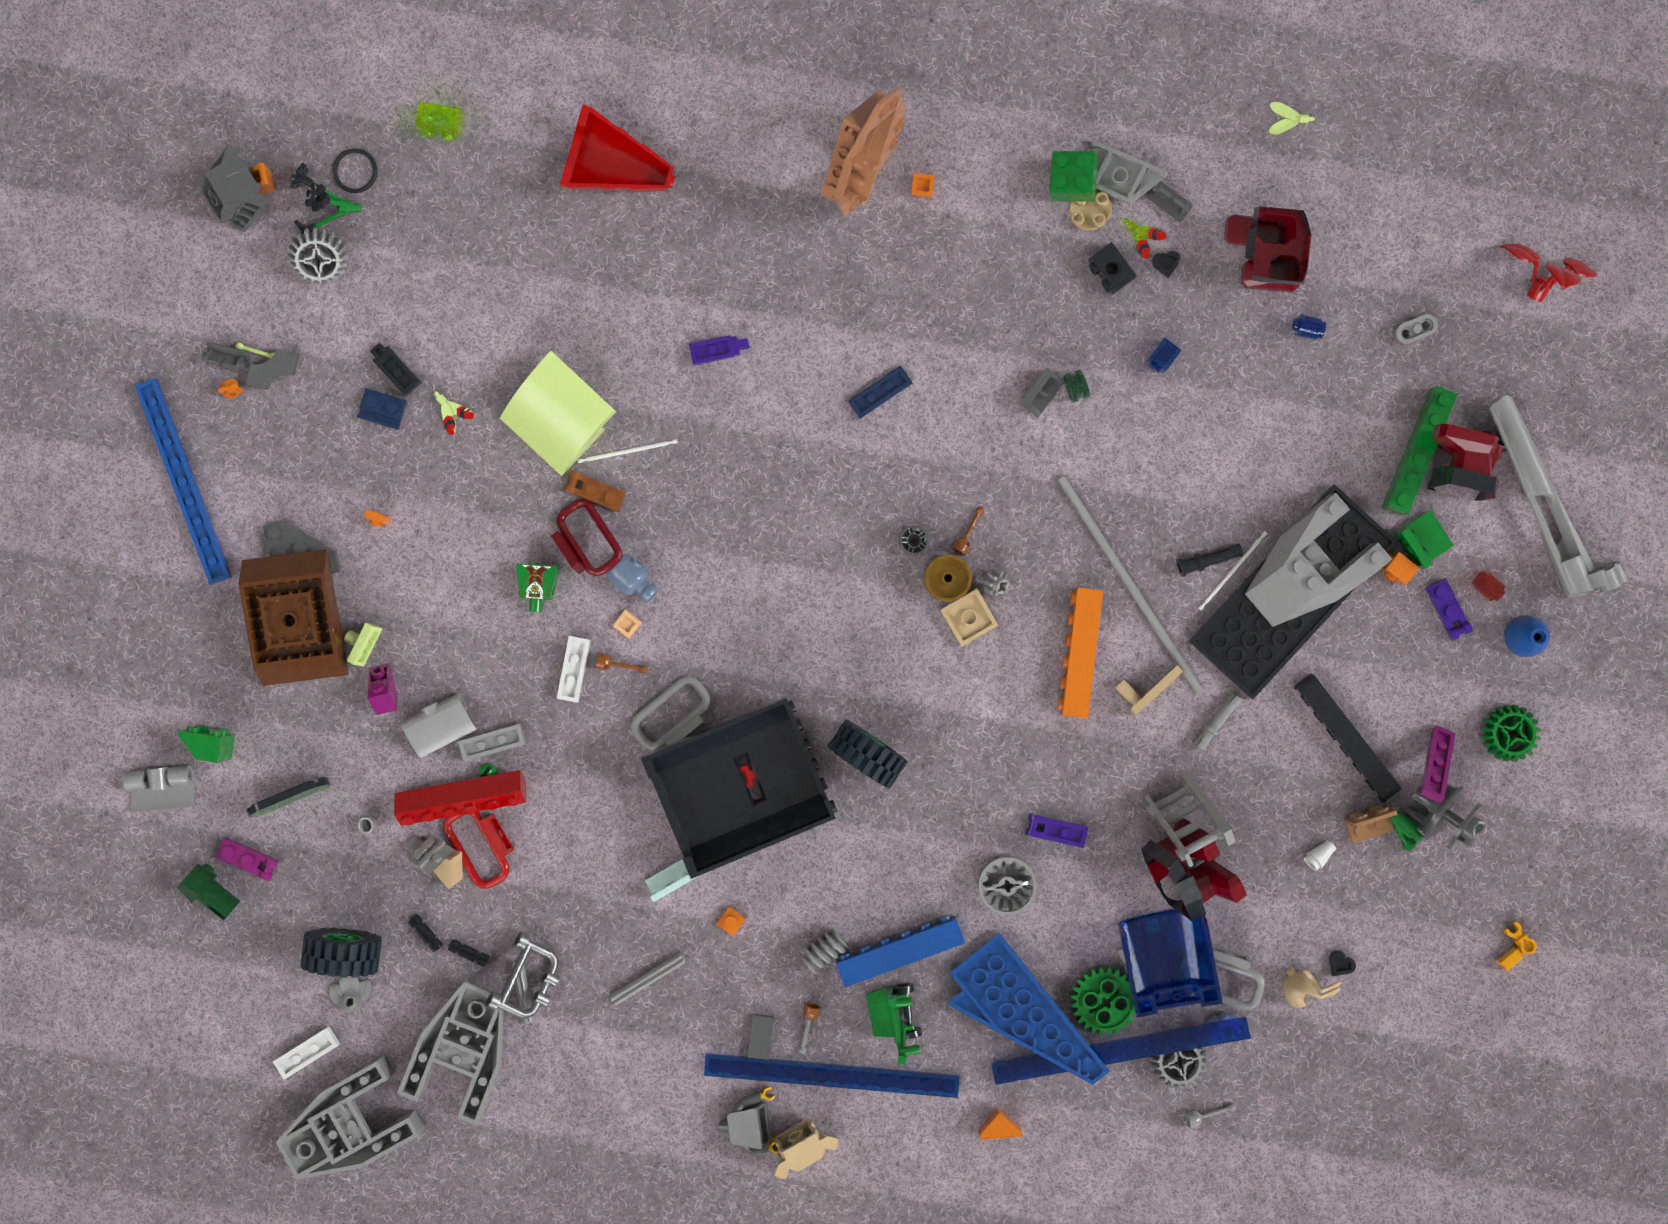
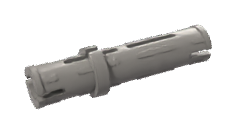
[1193,693,1243,752]

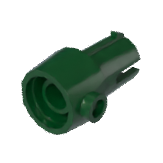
[177,864,240,921]

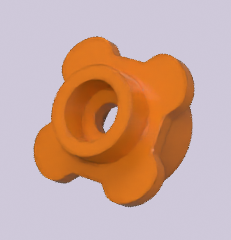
[218,379,244,398]

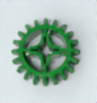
[1480,704,1541,762]

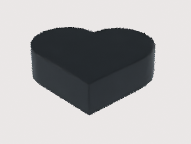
[1152,251,1180,278]
[1329,950,1356,977]

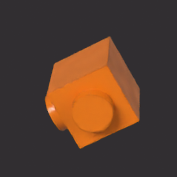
[1380,552,1419,585]

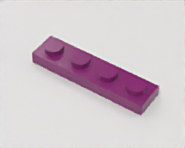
[1420,725,1456,803]

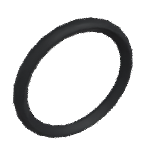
[333,148,378,193]

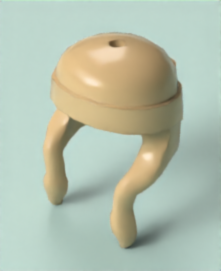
[1282,967,1341,1008]

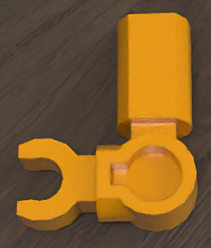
[1496,921,1537,972]

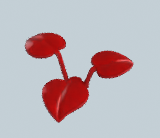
[1500,243,1598,302]

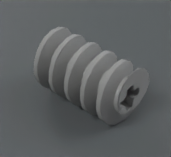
[801,928,848,973]

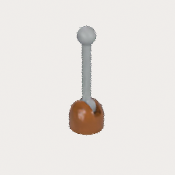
[798,1003,821,1054]

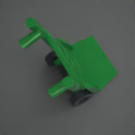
[866,983,922,1065]

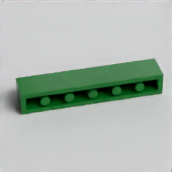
[1381,386,1458,515]

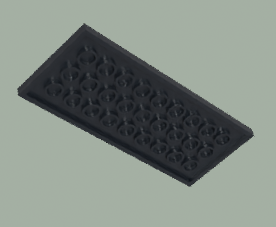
[1188,484,1397,700]

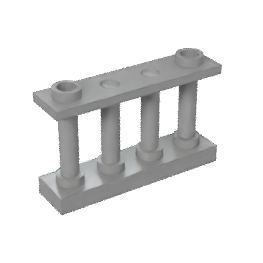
[1144,772,1236,867]

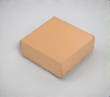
[612,609,642,639]

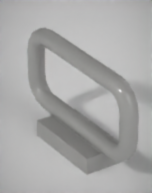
[631,676,710,750]
[1176,944,1265,1010]

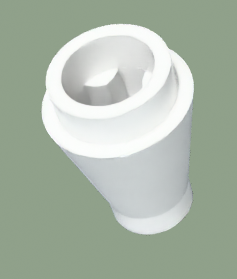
[1304,840,1336,871]

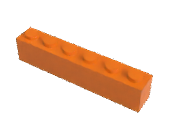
[1057,587,1103,718]

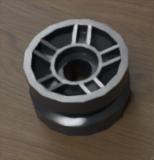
[899,525,929,556]

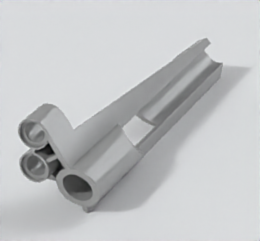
[1489,395,1628,599]

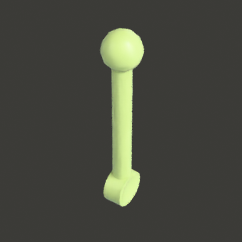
[235,342,275,359]

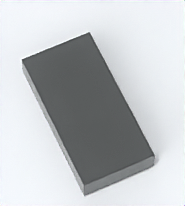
[748,1014,774,1060]

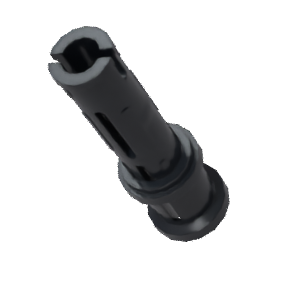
[1176,543,1243,577]

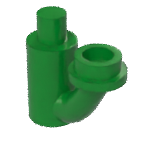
[1390,810,1424,852]

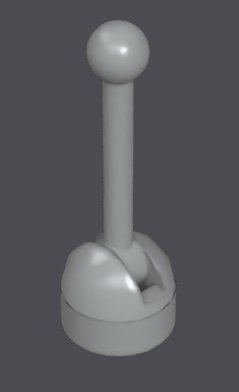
[1184,1103,1236,1129]

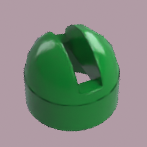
[479,763,497,777]

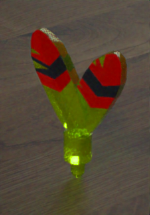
[1123,218,1167,259]

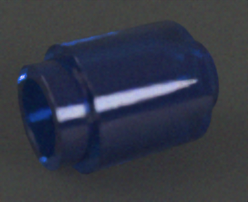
[1292,314,1326,340]

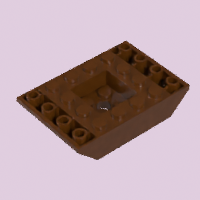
[238,549,349,686]

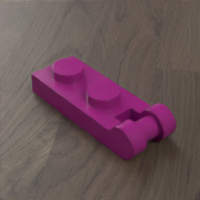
[215,837,279,881]

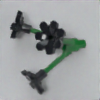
[290,162,361,246]

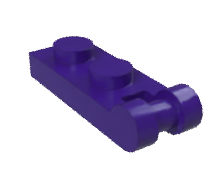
[1425,578,1473,641]
[1025,813,1088,848]

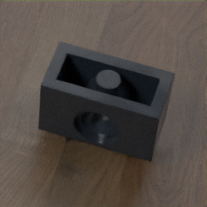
[1088,242,1137,295]

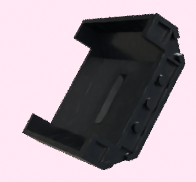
[641,697,837,879]

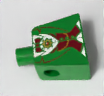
[516,563,560,612]

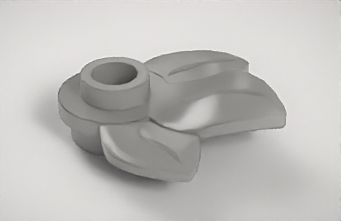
[329,976,371,1013]

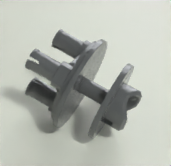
[1403,785,1486,849]

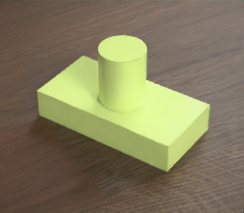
[344,623,383,666]

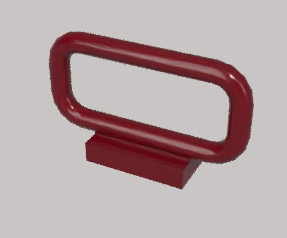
[551,499,622,576]

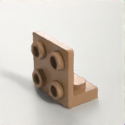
[1344,804,1398,844]

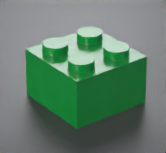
[1049,151,1099,202]

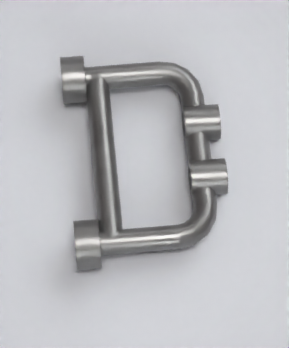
[485,931,559,1019]

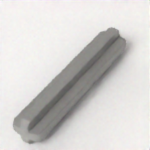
[511,961,535,1024]

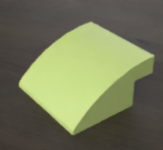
[500,351,616,476]

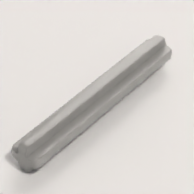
[610,953,685,1005]

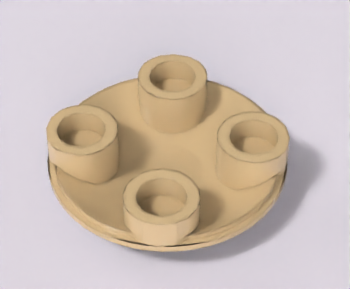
[1069,190,1112,231]

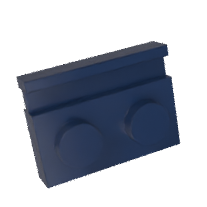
[357,388,407,430]

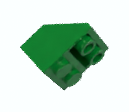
[178,724,236,763]

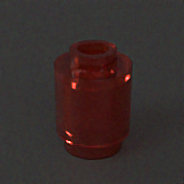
[1471,570,1505,602]

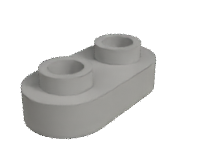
[1394,314,1438,345]

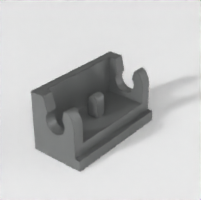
[1020,368,1064,418]

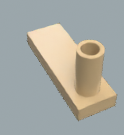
[1115,665,1183,716]

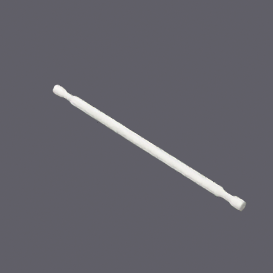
[577,439,678,463]
[1198,531,1268,611]

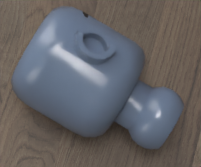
[606,554,658,603]

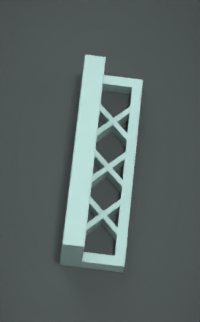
[645,859,697,902]

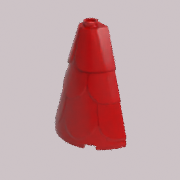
[559,104,676,192]

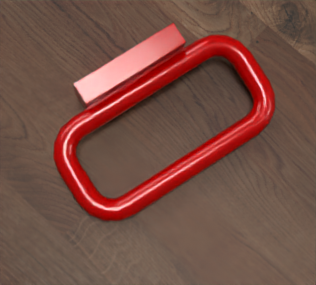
[443,812,515,889]

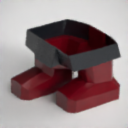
[1224,206,1312,293]
[1427,423,1503,501]
[1141,818,1247,922]

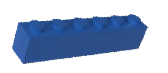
[836,914,965,988]

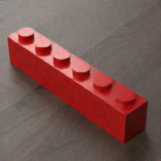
[394,770,526,826]

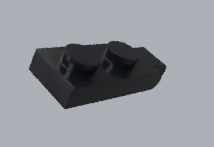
[370,342,422,397]

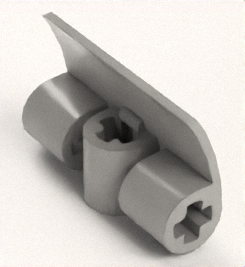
[401,693,477,758]
[123,765,195,813]

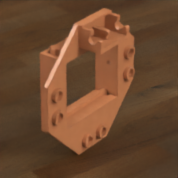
[821,87,906,217]

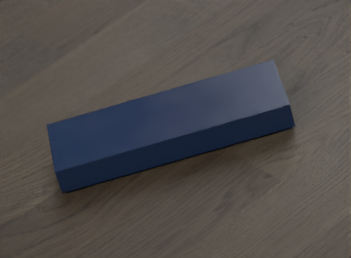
[848,366,913,419]

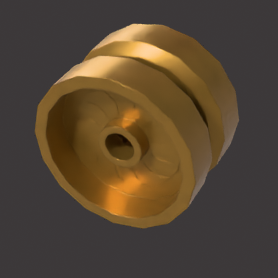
[923,554,972,602]

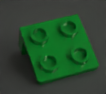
[1394,511,1453,569]

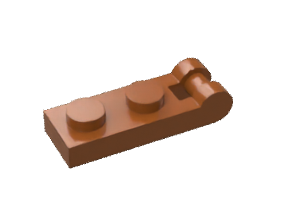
[563,470,626,512]

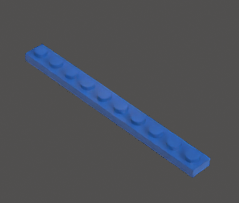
[135,378,232,585]

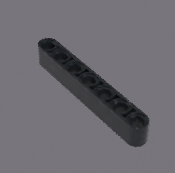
[1293,673,1401,803]

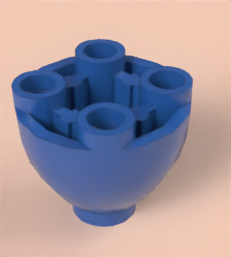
[1504,615,1550,657]

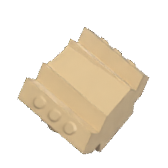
[774,1118,839,1179]

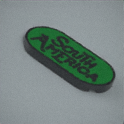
[246,777,330,818]

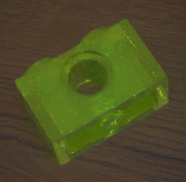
[415,102,465,141]

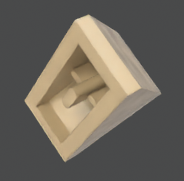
[434,850,463,889]

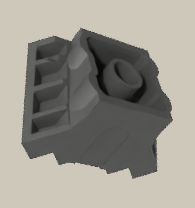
[201,145,268,232]

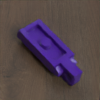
[689,335,750,366]

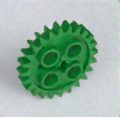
[1070,965,1140,1036]

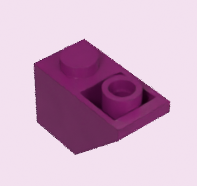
[367,663,398,715]

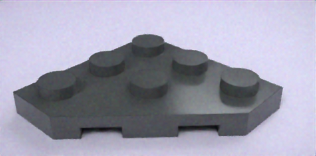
[263,521,342,574]

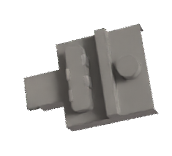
[405,834,456,878]

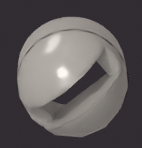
[358,816,377,834]

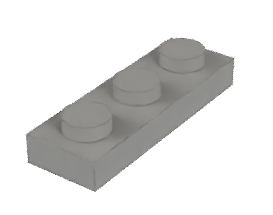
[458,723,527,762]

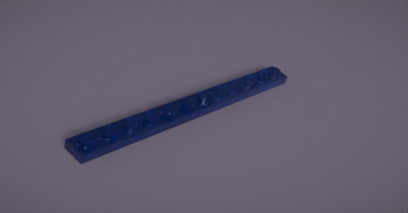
[991,1016,1251,1085]
[704,1053,960,1098]

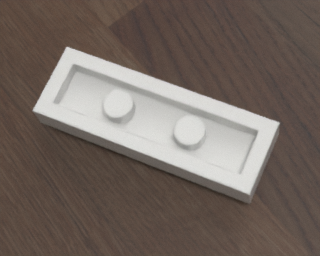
[557,636,591,703]
[273,1026,340,1080]

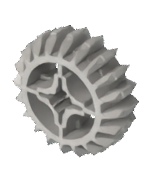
[288,227,348,285]
[1149,1030,1208,1090]

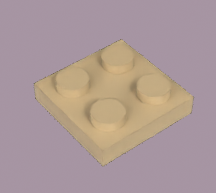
[940,589,999,647]

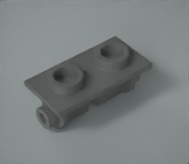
[1146,181,1193,223]
[202,342,250,371]

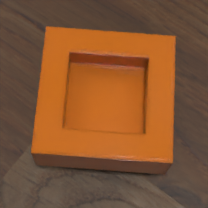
[911,173,935,198]
[364,509,392,527]
[716,906,746,936]

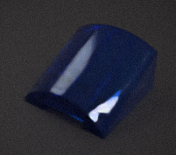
[1118,909,1223,1018]

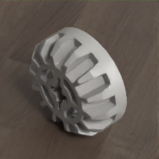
[978,855,1037,915]

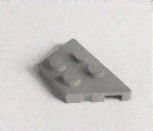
[1092,140,1168,205]

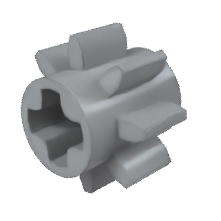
[983,568,1009,597]

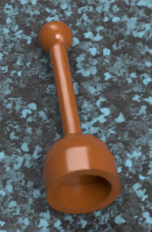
[951,506,984,556]
[595,652,648,674]

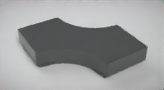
[245,349,299,390]

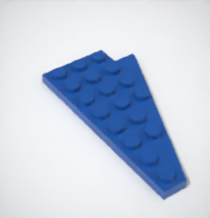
[948,932,1110,1085]

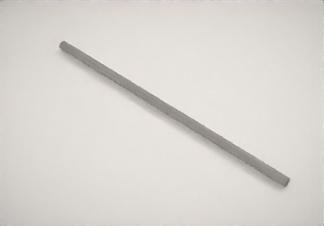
[1057,476,1203,694]

